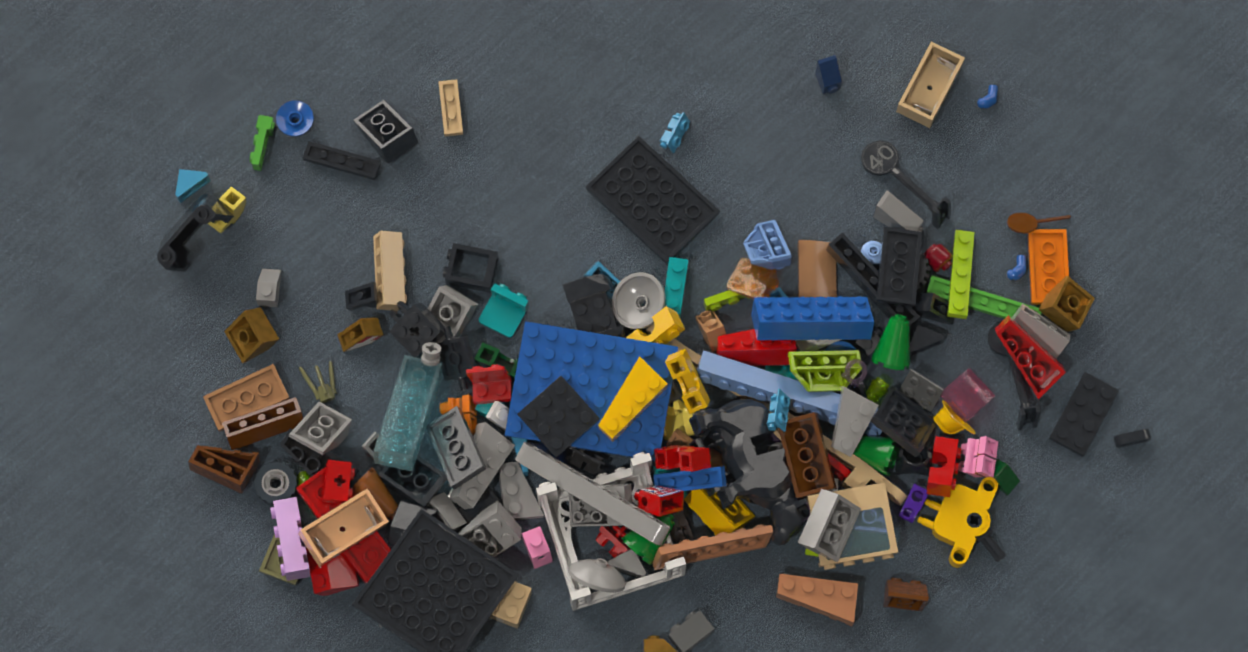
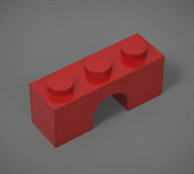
[927,436,962,497]
[654,445,711,472]

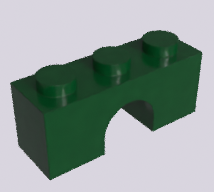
[474,342,518,382]

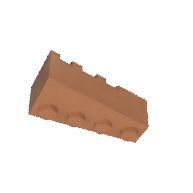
[776,574,858,626]

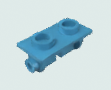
[660,112,690,153]
[767,389,790,432]

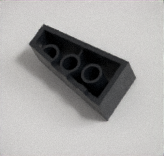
[280,428,359,486]

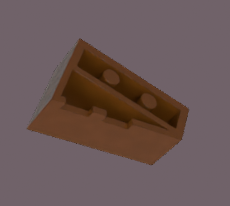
[188,445,260,494]

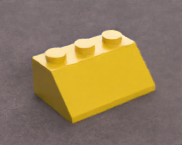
[684,489,755,536]

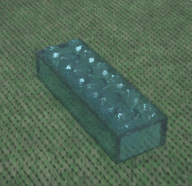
[374,355,443,471]

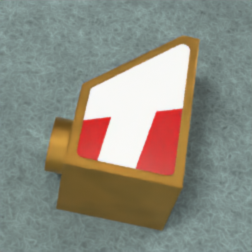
[337,318,383,352]

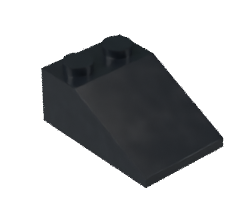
[353,100,419,164]
[379,445,447,508]

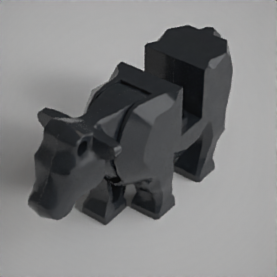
[689,399,810,546]

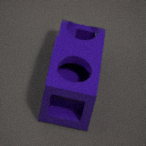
[899,484,928,524]

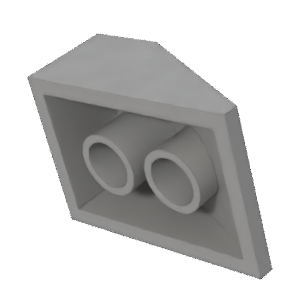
[417,285,478,343]
[289,402,352,455]

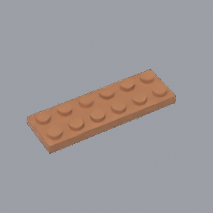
[653,524,773,570]

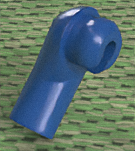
[977,85,998,109]
[1007,255,1027,280]

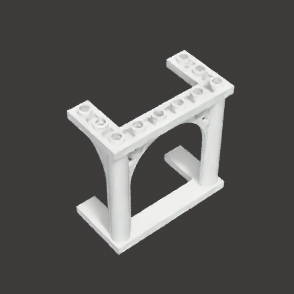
[536,452,686,611]

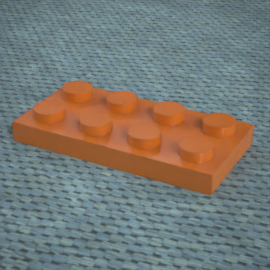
[1028,229,1069,305]

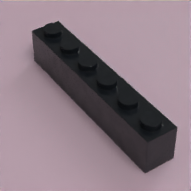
[826,232,920,329]

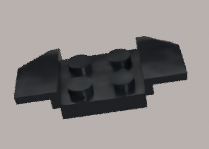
[563,274,629,338]

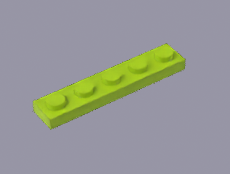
[947,230,974,319]

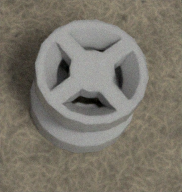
[421,342,441,366]

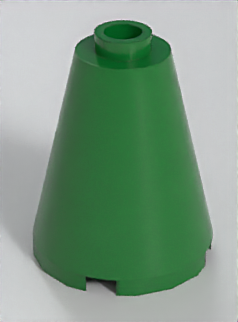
[871,314,910,370]
[853,435,900,476]
[622,514,675,565]

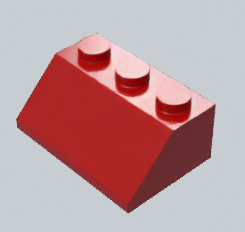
[305,545,359,596]

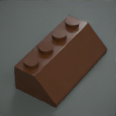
[778,412,837,498]

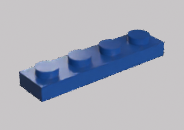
[654,466,727,491]

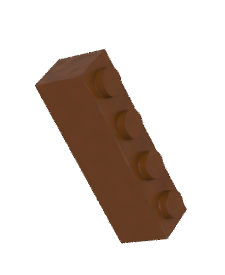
[222,397,303,450]

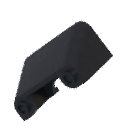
[157,194,234,272]

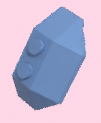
[743,220,792,270]

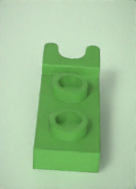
[250,115,275,171]

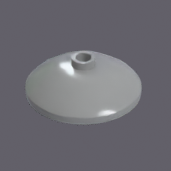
[612,272,665,329]
[568,559,626,593]

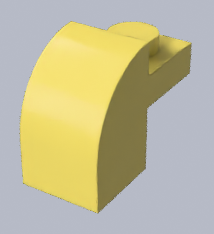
[208,187,246,233]

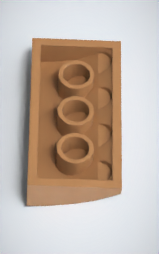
[798,240,837,297]

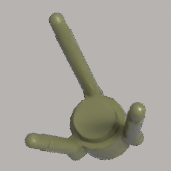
[299,361,337,403]

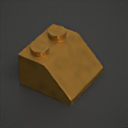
[1039,276,1095,332]
[224,307,279,363]

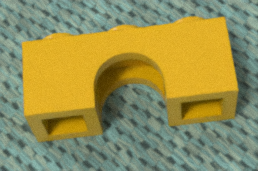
[626,306,685,345]
[665,348,710,414]

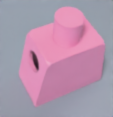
[521,526,553,569]

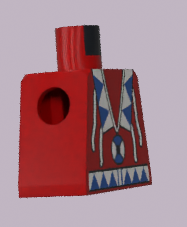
[634,486,684,517]

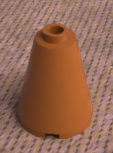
[352,467,398,520]

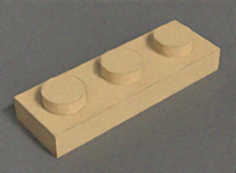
[439,80,463,137]

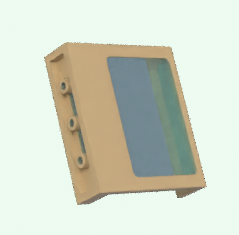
[806,483,898,570]

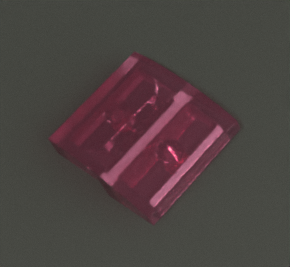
[941,368,995,423]

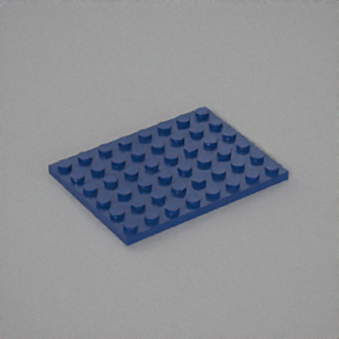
[505,321,678,461]

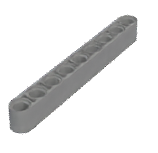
[515,442,671,545]

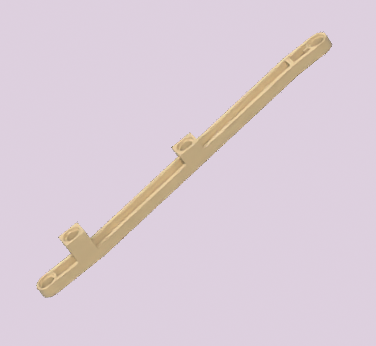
[646,323,907,505]

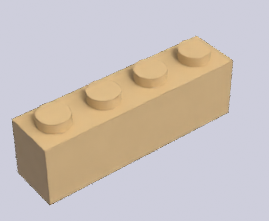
[373,231,407,311]

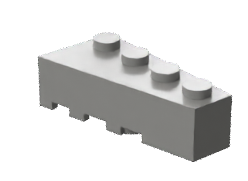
[450,422,515,509]

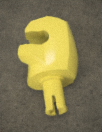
[663,399,695,441]

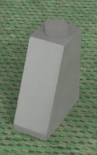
[873,191,924,232]

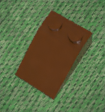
[883,578,928,612]

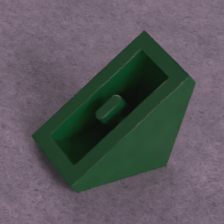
[985,459,1020,496]

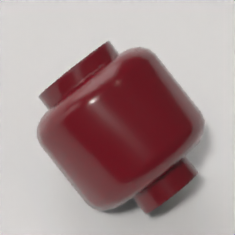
[924,244,953,272]

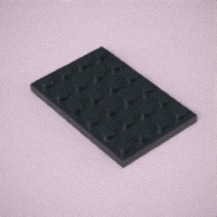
[586,135,720,264]

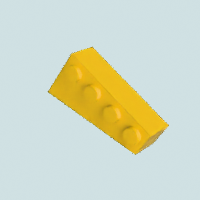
[598,357,668,442]

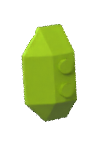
[788,350,862,392]

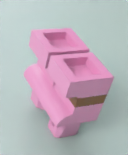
[958,436,998,477]

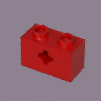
[322,460,355,504]

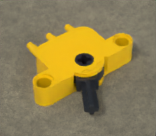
[917,477,1005,568]

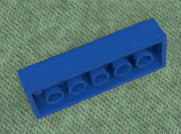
[751,296,874,340]

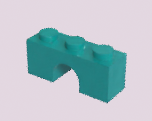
[664,257,688,317]

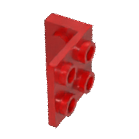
[466,364,512,405]

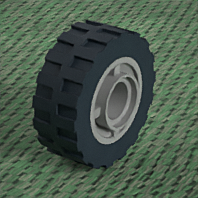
[254,462,299,506]

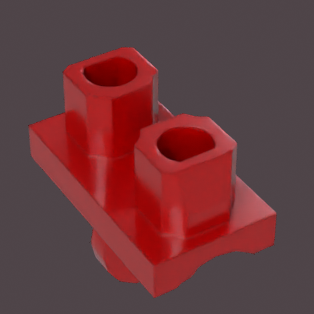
[596,526,631,558]

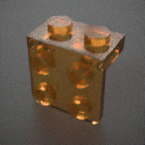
[726,258,779,300]

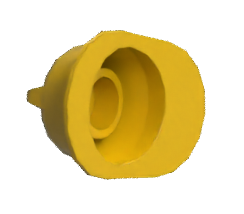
[933,400,976,434]

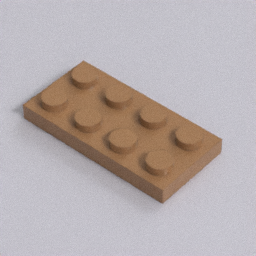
[203,364,290,432]

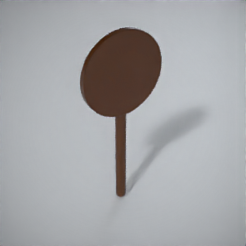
[1007,213,1071,234]

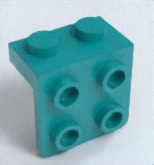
[479,283,529,338]

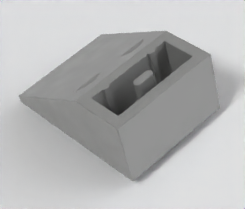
[568,484,632,527]
[458,501,522,557]

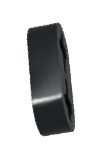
[1113,429,1151,448]

